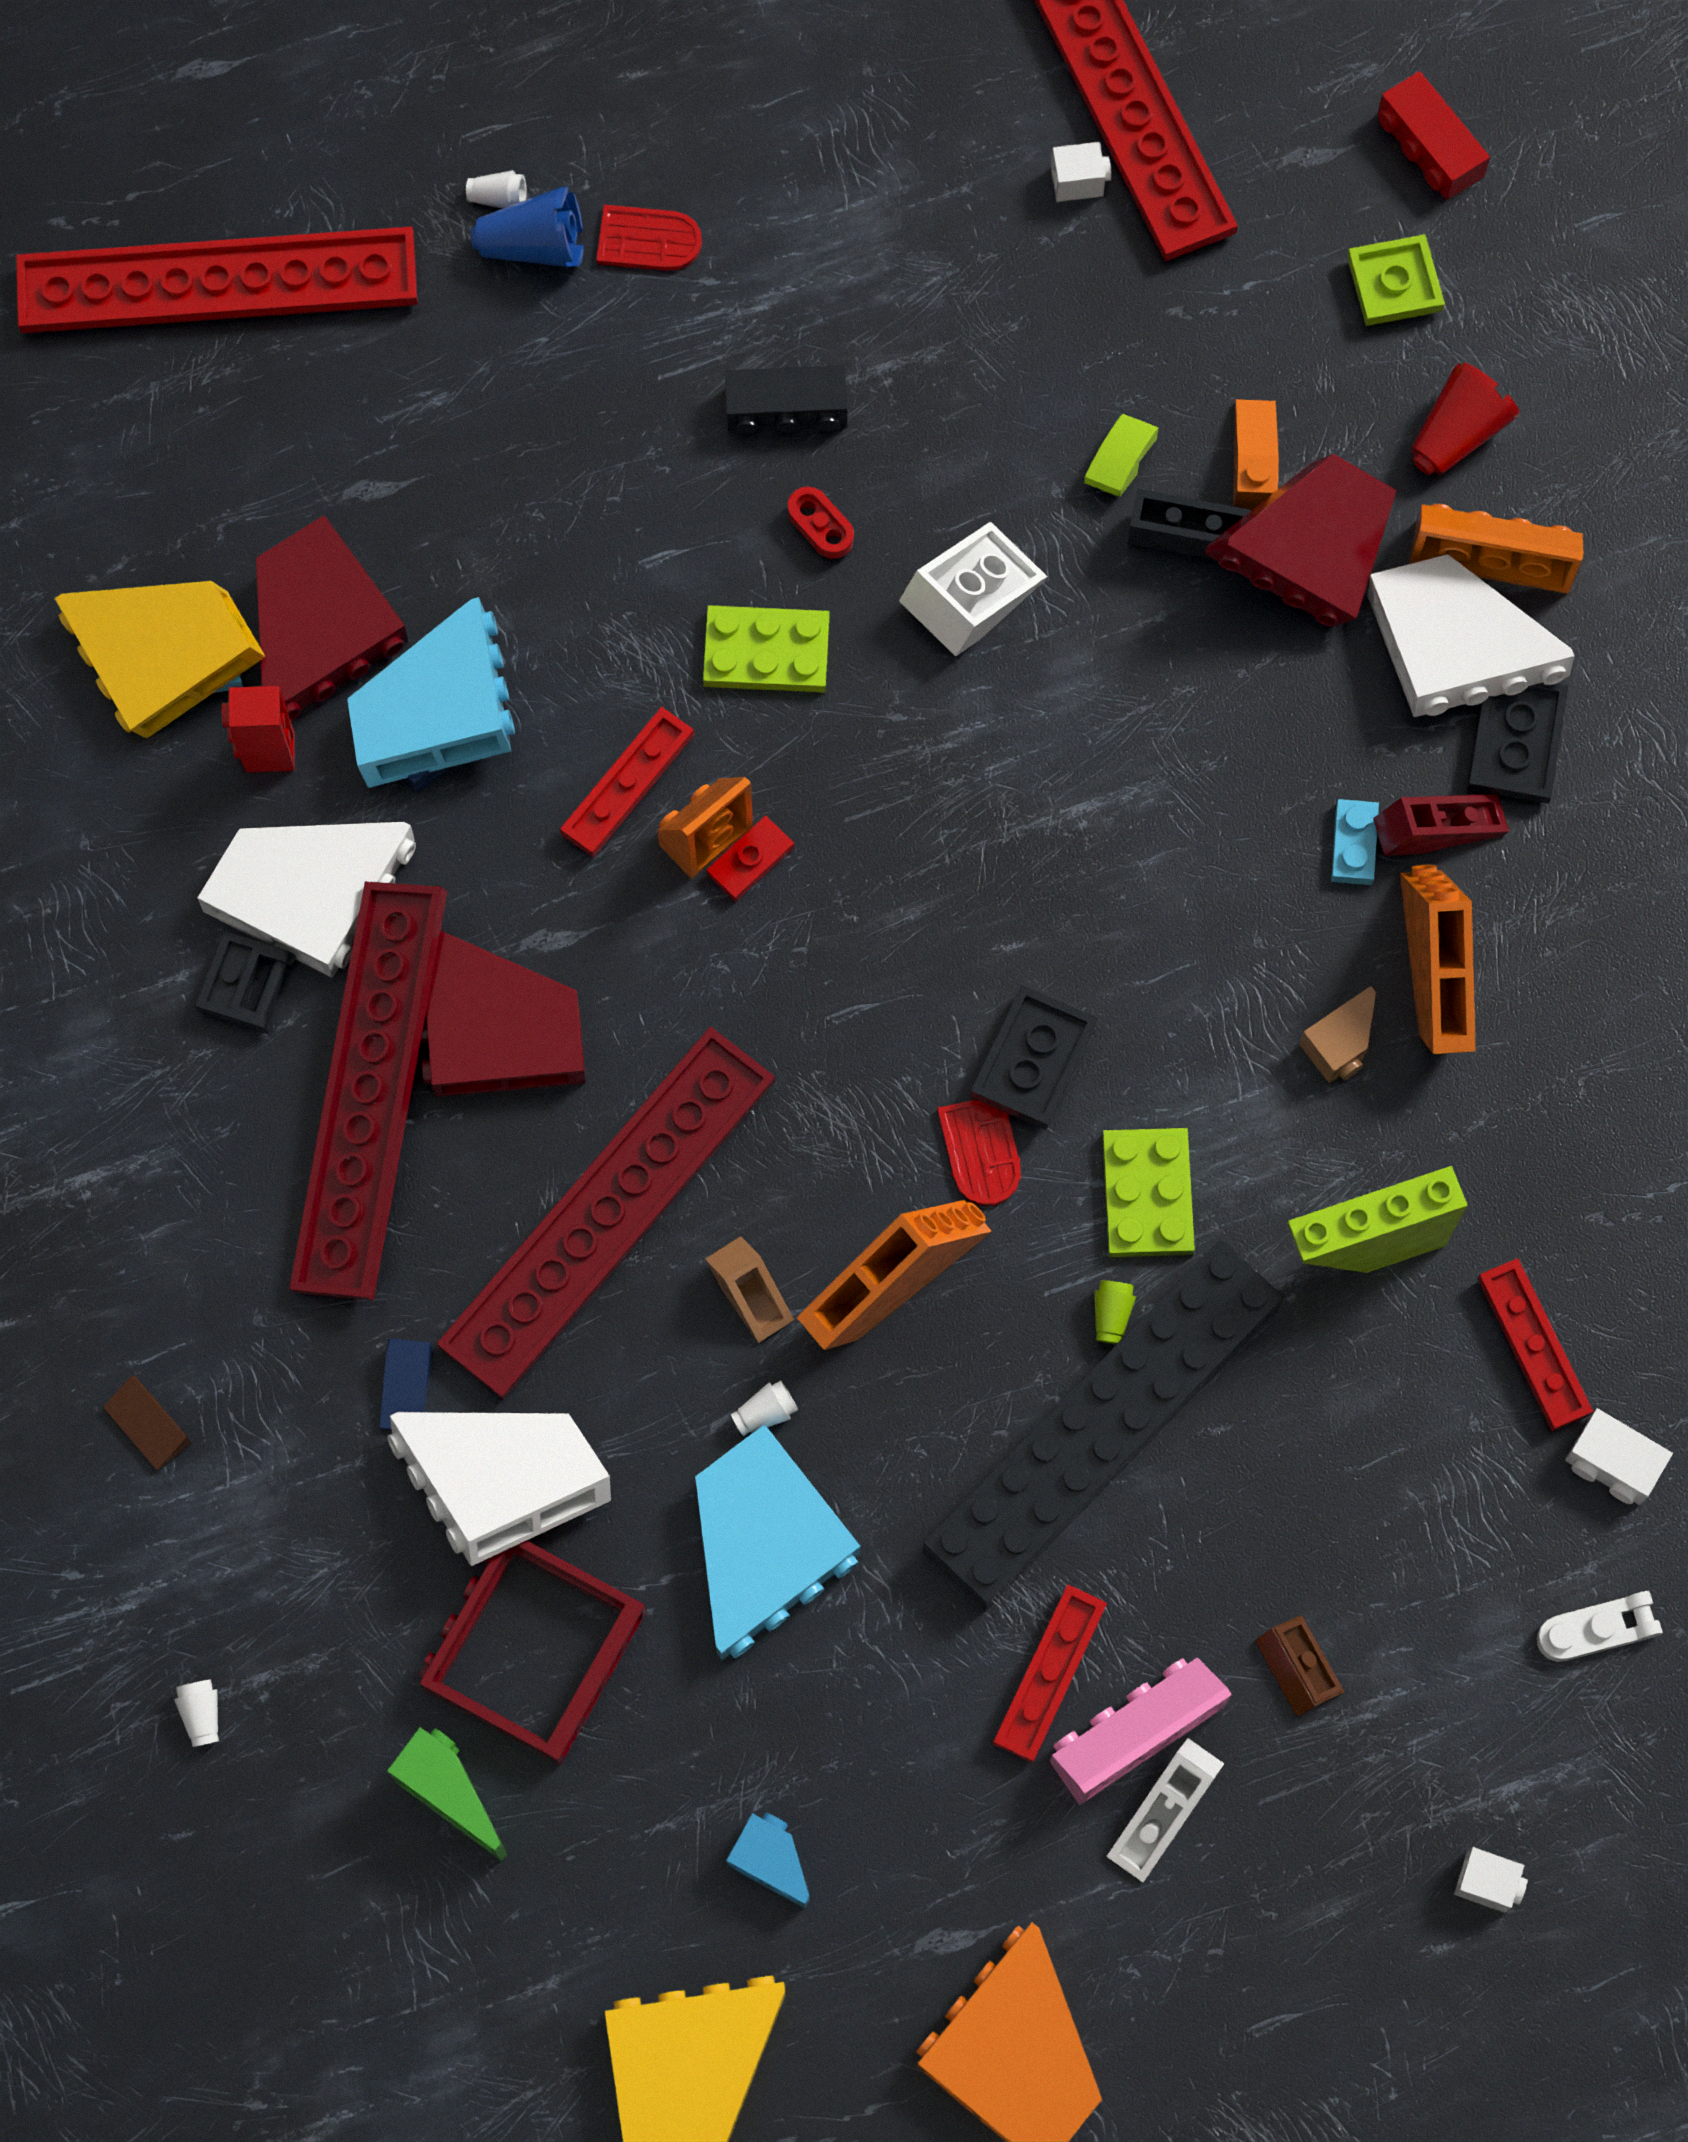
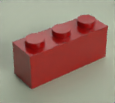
[1377,71,1490,200]
[222,686,295,773]

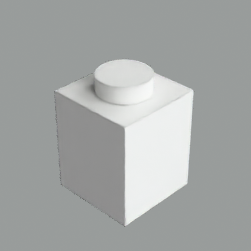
[1051,142,1111,202]
[1454,1847,1527,1913]

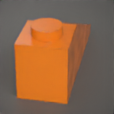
[1233,399,1279,510]

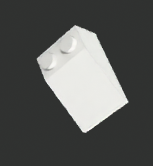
[899,522,1047,656]

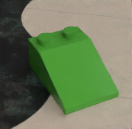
[388,1727,507,1861]

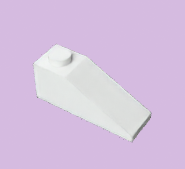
[1107,1738,1224,1882]

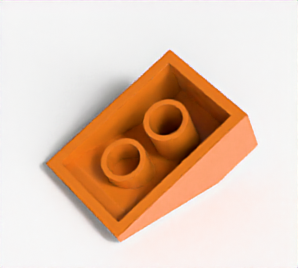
[657,777,753,879]

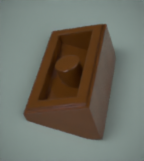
[103,1375,192,1471]
[1256,1615,1345,1716]

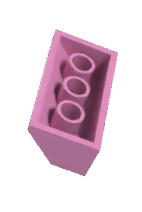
[1050,1657,1232,1806]

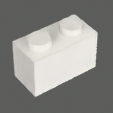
[1565,1408,1673,1505]

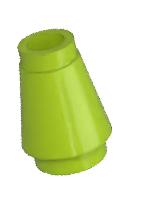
[1094,1280,1136,1344]

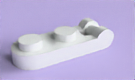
[1537,1591,1663,1662]

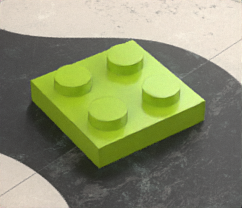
[1347,234,1445,326]

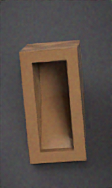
[1299,986,1376,1083]
[705,1236,794,1343]

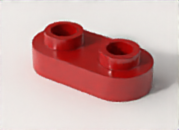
[788,487,854,559]

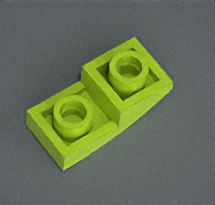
[1084,414,1158,497]

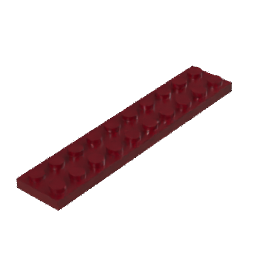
[289,881,448,1301]
[436,1026,776,1400]

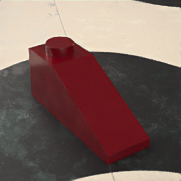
[1373,794,1509,856]

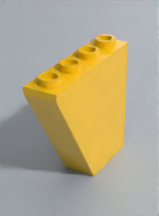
[55,581,266,739]
[605,1976,785,2142]

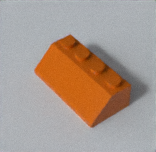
[1409,504,1584,594]

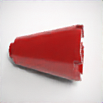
[1411,362,1520,476]

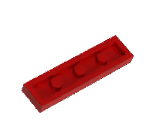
[560,706,694,858]
[1477,1258,1593,1432]
[993,1584,1107,1764]

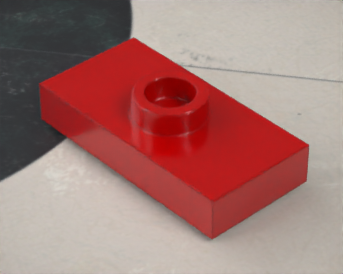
[706,815,795,902]

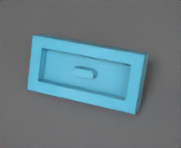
[1331,799,1379,885]

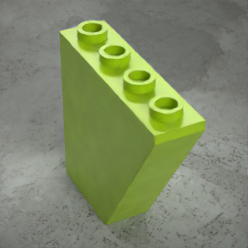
[1287,1166,1468,1273]

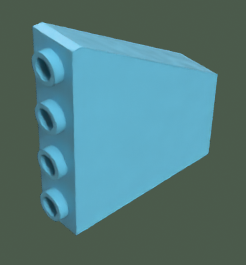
[347,597,515,788]
[695,1424,860,1660]

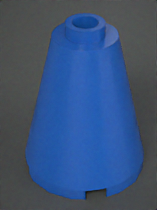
[470,187,584,268]

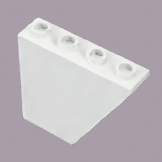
[1367,554,1574,717]
[198,822,416,978]
[387,1412,611,1566]

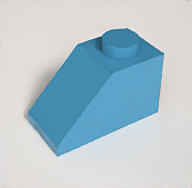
[727,1812,809,1909]

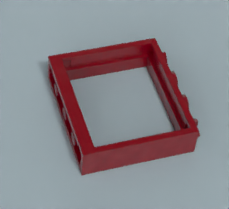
[419,1540,647,1766]

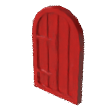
[596,205,702,271]
[937,1100,1021,1206]

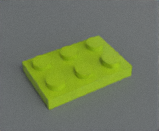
[703,605,830,692]
[1102,1128,1195,1257]

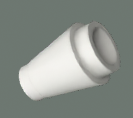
[466,170,527,208]
[731,1380,798,1436]
[174,1679,219,1747]

